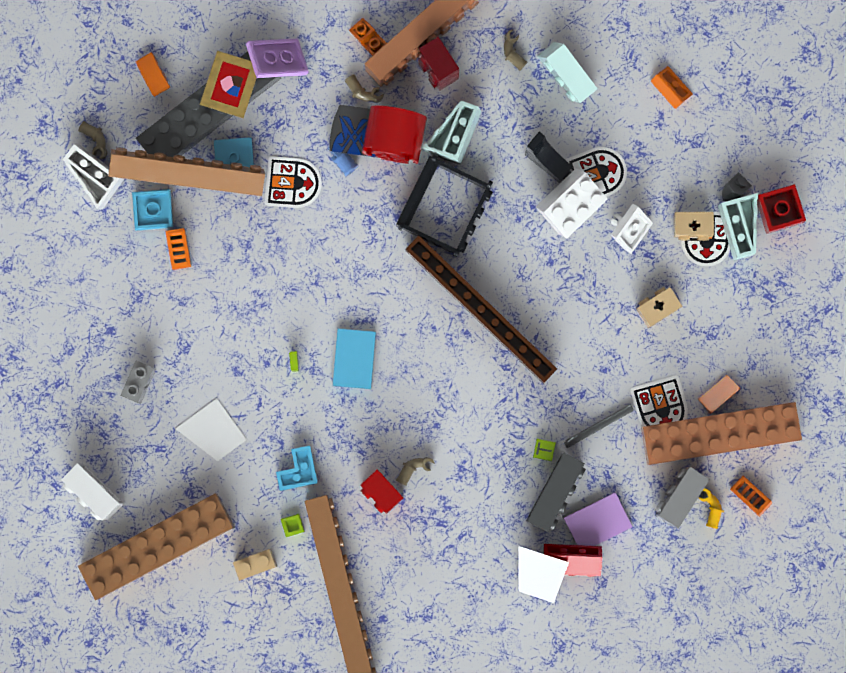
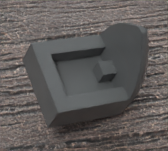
[722,172,752,201]

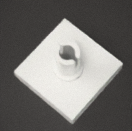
[611,204,653,254]

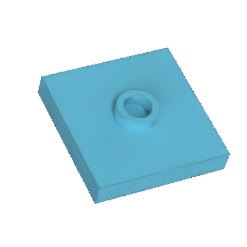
[214,137,254,167]
[132,189,174,231]

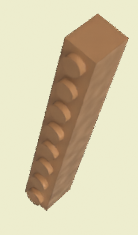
[108,147,265,196]

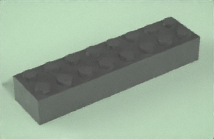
[136,51,281,157]

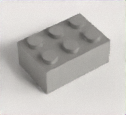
[655,467,710,529]

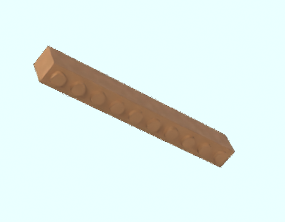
[304,495,377,673]

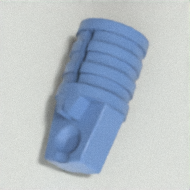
[328,147,359,176]

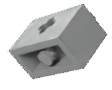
[120,361,156,404]

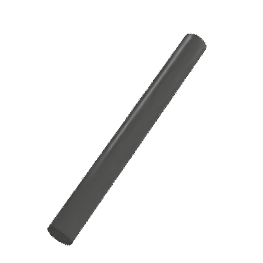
[564,404,634,448]

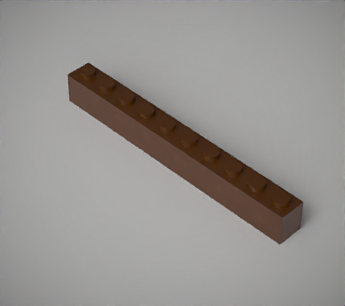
[405,235,557,384]

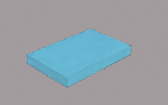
[333,329,376,389]

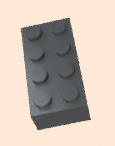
[526,452,586,532]

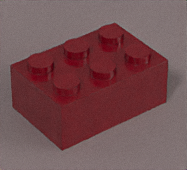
[418,36,459,91]

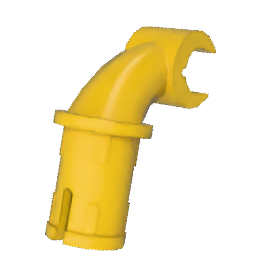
[698,488,724,529]

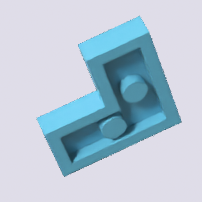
[276,446,318,491]

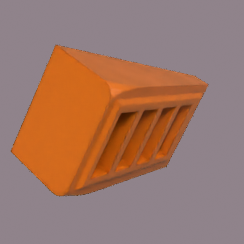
[165,228,191,270]
[730,476,772,517]

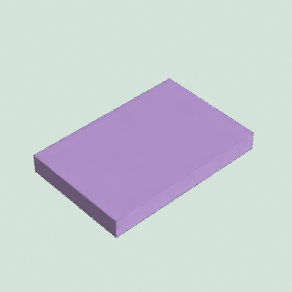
[246,39,309,78]
[564,492,632,546]

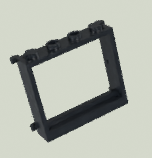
[396,154,493,257]

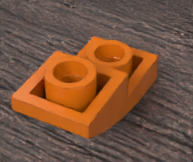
[349,18,387,56]
[135,52,171,97]

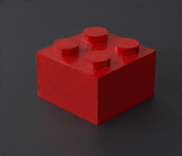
[757,184,806,234]
[360,469,404,514]

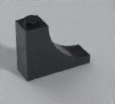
[525,131,573,183]

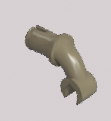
[504,29,528,71]
[345,75,384,103]
[78,121,108,159]
[396,457,435,486]

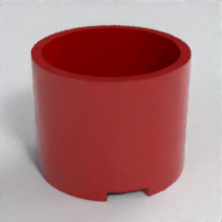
[362,105,427,164]

